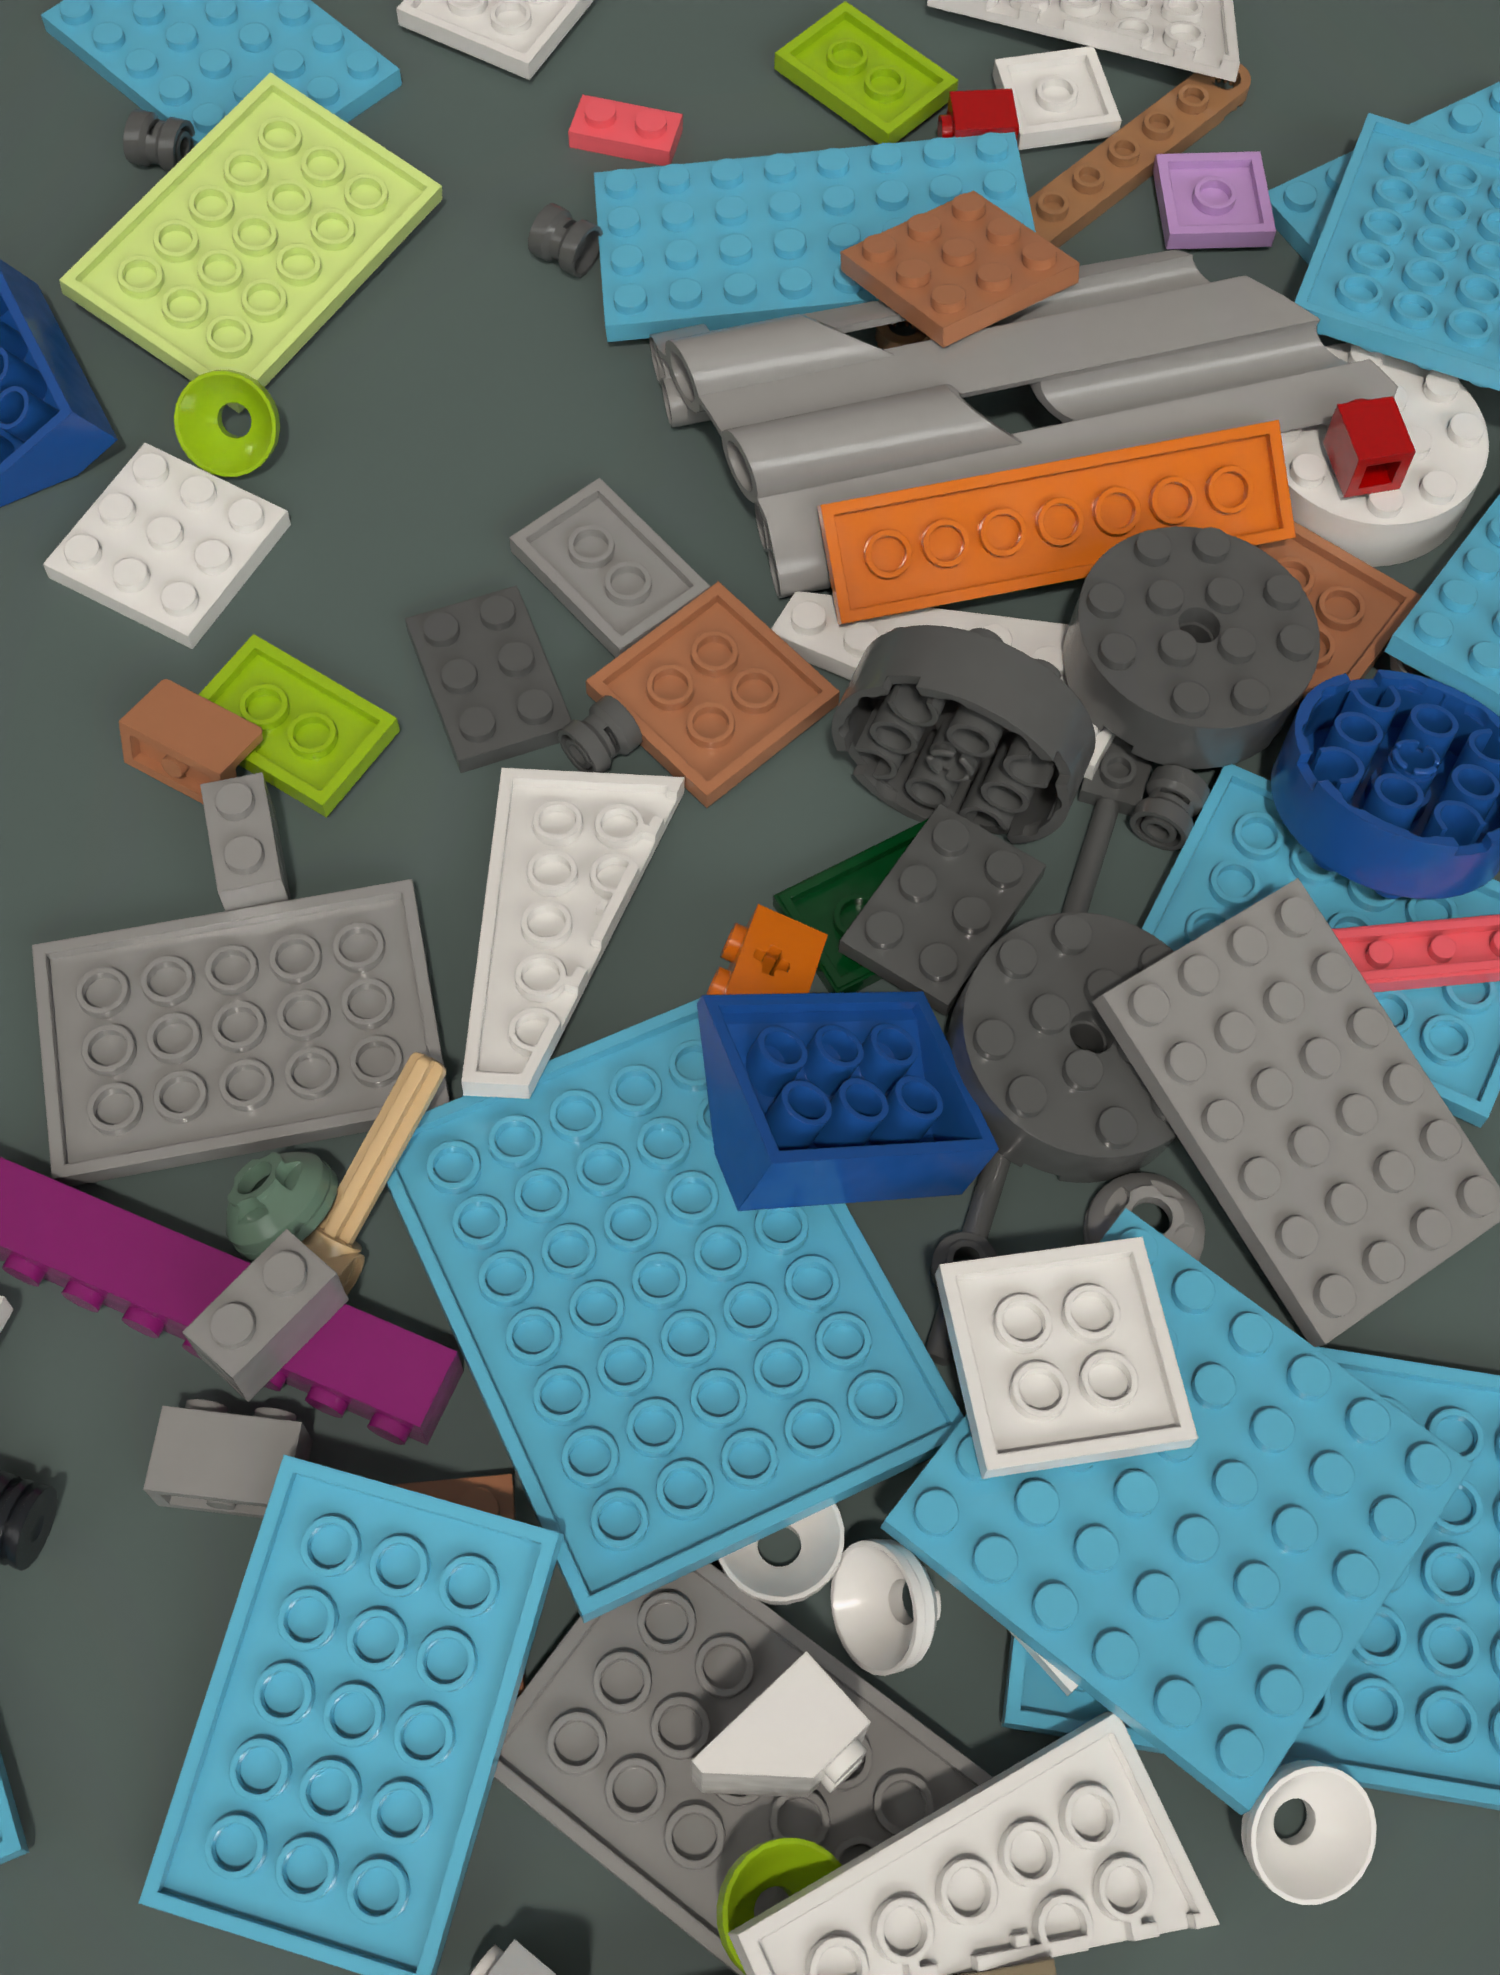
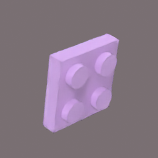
[1153,151,1276,249]

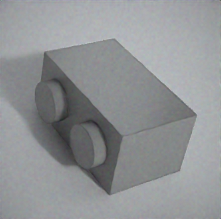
[200,772,291,911]
[183,1229,349,1402]
[143,1399,313,1518]

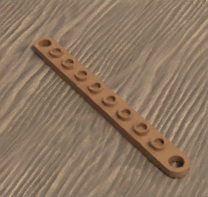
[875,64,1251,349]

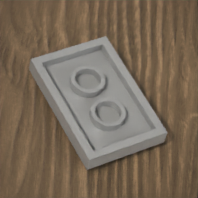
[509,477,711,658]

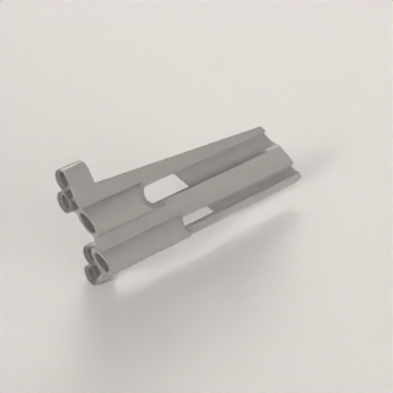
[649,250,1398,599]

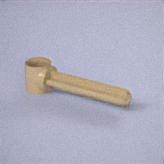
[302,1052,446,1295]

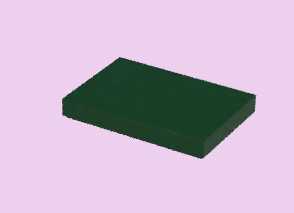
[773,818,929,993]

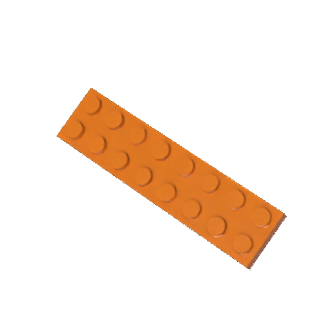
[817,420,1296,624]

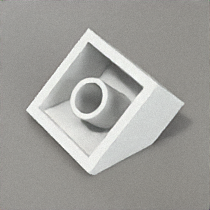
[691,1651,871,1797]

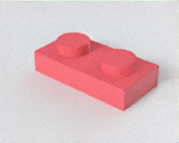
[568,94,683,166]

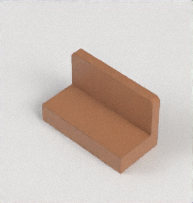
[119,679,263,804]

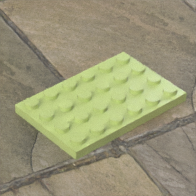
[59,72,442,414]

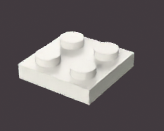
[992,46,1121,150]

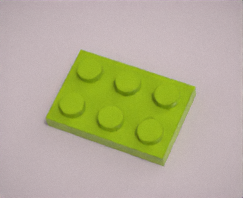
[774,1,958,144]
[199,634,400,818]

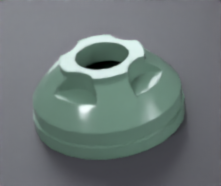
[226,1152,339,1261]

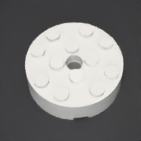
[1281,343,1489,567]

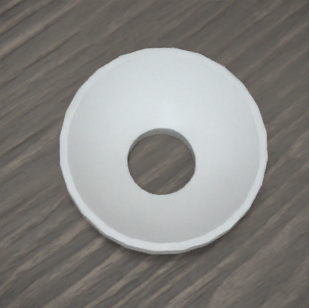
[718,1504,844,1605]
[830,1539,941,1676]
[1241,1760,1377,1905]

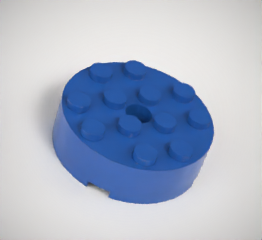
[1271,670,1500,899]

